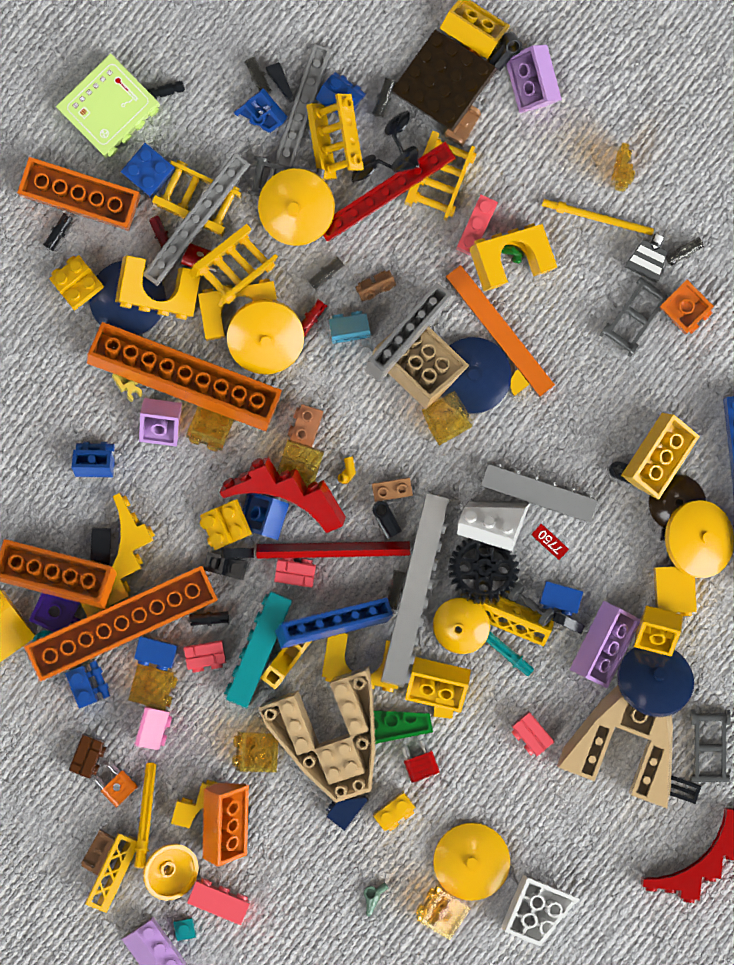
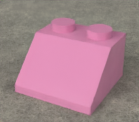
[135,705,172,750]

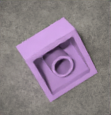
[139,398,182,447]

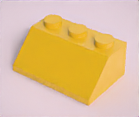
[440,0,510,59]
[405,657,471,713]

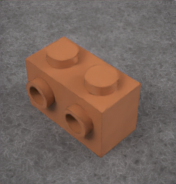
[288,404,324,448]

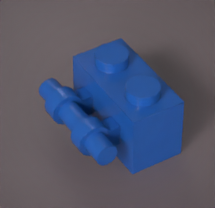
[315,72,366,116]
[72,441,115,478]
[65,661,110,709]

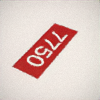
[531,524,569,560]

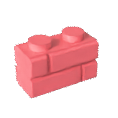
[274,558,316,588]
[184,640,227,673]
[511,711,554,756]

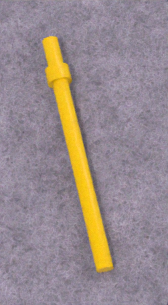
[542,199,654,236]

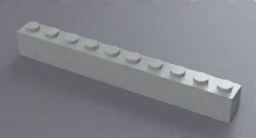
[381,493,451,687]

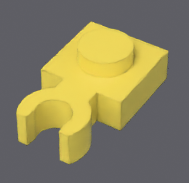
[112,374,142,402]

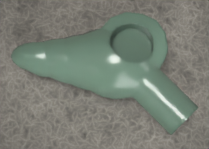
[363,882,389,917]

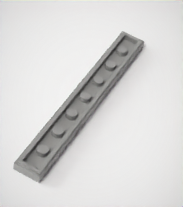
[267,43,332,181]
[143,152,251,287]

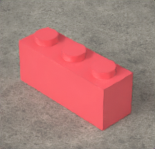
[456,195,498,256]
[187,878,250,925]

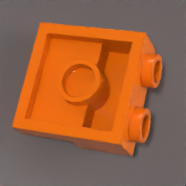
[659,280,714,335]

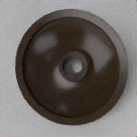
[648,474,706,529]

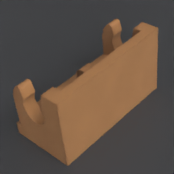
[444,105,482,147]
[81,830,115,876]

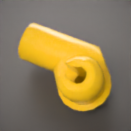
[337,457,356,484]

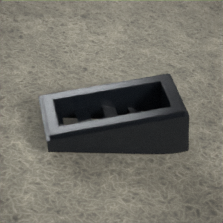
[266,62,294,102]

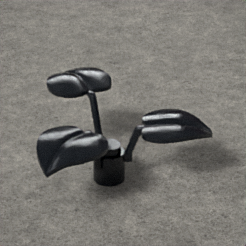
[352,110,419,184]

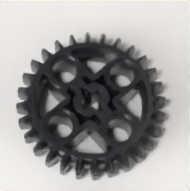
[448,538,519,605]

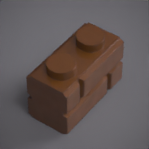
[69,733,107,779]

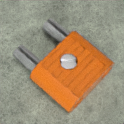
[93,762,138,808]

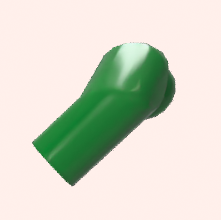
[501,245,524,264]

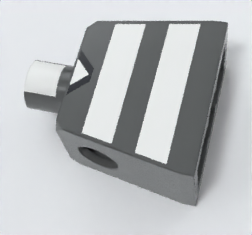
[624,234,667,283]

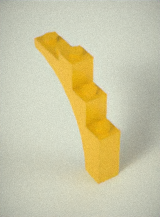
[81,493,155,617]

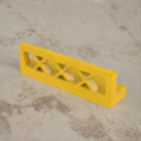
[479,590,554,647]
[85,833,137,913]

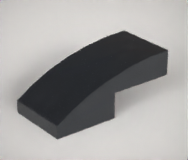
[90,527,111,566]
[204,552,248,580]

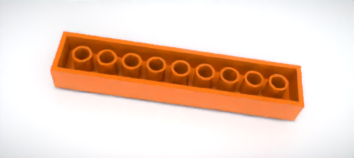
[87,322,282,432]
[24,566,218,682]

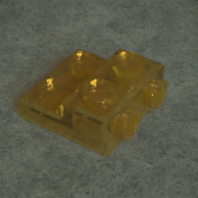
[610,143,635,192]
[187,406,234,452]
[277,439,324,486]
[128,664,178,711]
[232,731,278,772]
[415,885,471,940]

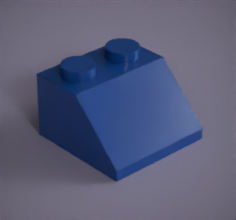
[242,493,289,540]

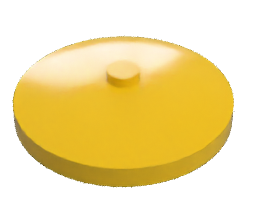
[258,168,335,246]
[227,299,304,374]
[665,500,734,578]
[433,822,510,901]

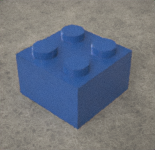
[120,143,175,200]

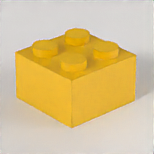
[634,605,683,656]

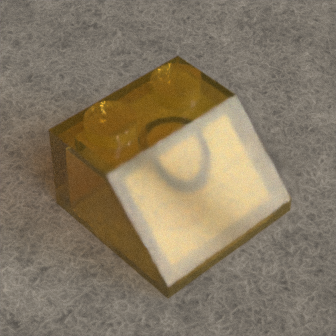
[422,391,474,446]

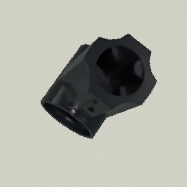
[487,32,522,71]
[372,501,402,539]

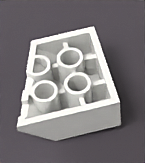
[457,502,530,551]
[501,874,580,946]

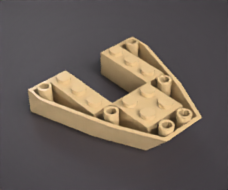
[259,666,375,803]
[557,685,673,808]

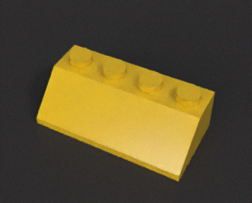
[621,413,700,499]

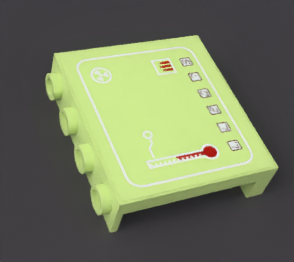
[56,53,160,159]

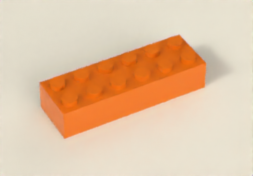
[17,157,141,231]
[0,539,117,609]

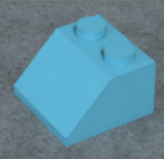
[329,311,370,344]

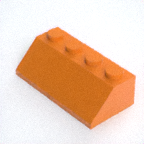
[203,783,249,867]

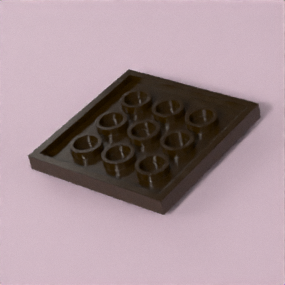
[391,29,497,132]

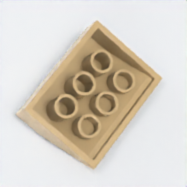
[372,326,469,409]

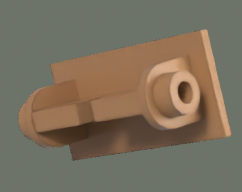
[355,270,396,302]
[372,477,413,502]

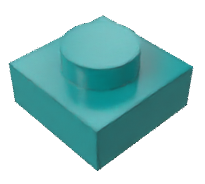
[173,917,196,941]

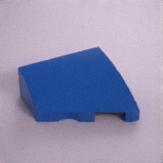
[234,88,288,133]

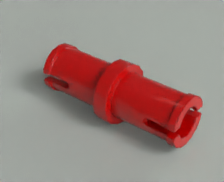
[301,299,328,337]

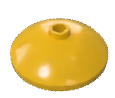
[433,597,490,654]
[143,844,198,900]

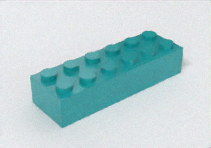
[224,591,293,708]

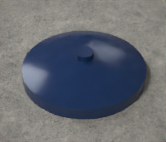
[89,261,166,336]
[441,337,511,414]
[617,647,694,717]

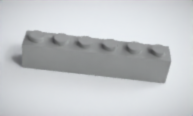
[365,283,452,382]
[480,462,598,523]

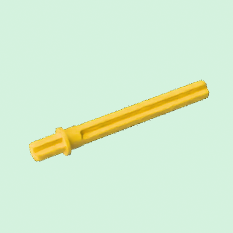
[134,762,156,868]

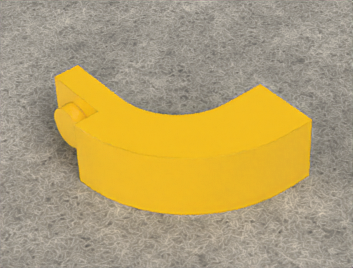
[260,641,312,690]

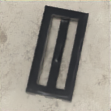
[670,775,702,804]

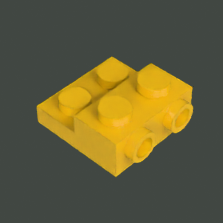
[49,255,104,311]
[200,499,252,550]

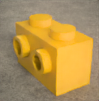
[373,791,415,831]

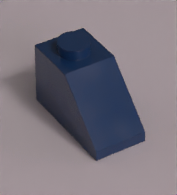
[326,796,368,831]

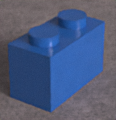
[539,581,583,616]
[134,636,178,671]

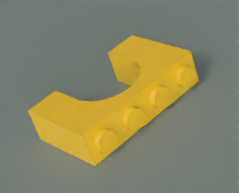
[469,223,557,292]
[115,255,201,320]
[198,279,277,341]
[322,633,398,692]

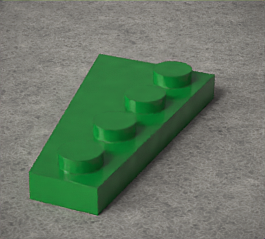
[373,710,433,744]

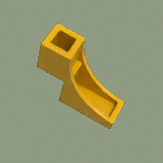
[171,780,218,828]

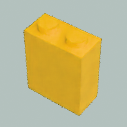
[653,566,697,616]

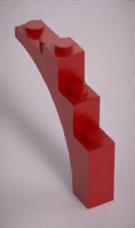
[219,457,346,533]
[641,808,734,903]

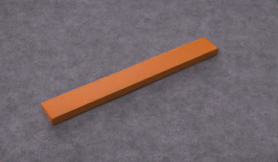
[446,265,555,397]

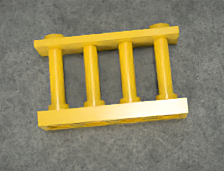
[306,94,364,180]
[404,130,477,221]
[152,160,242,237]
[189,224,278,307]

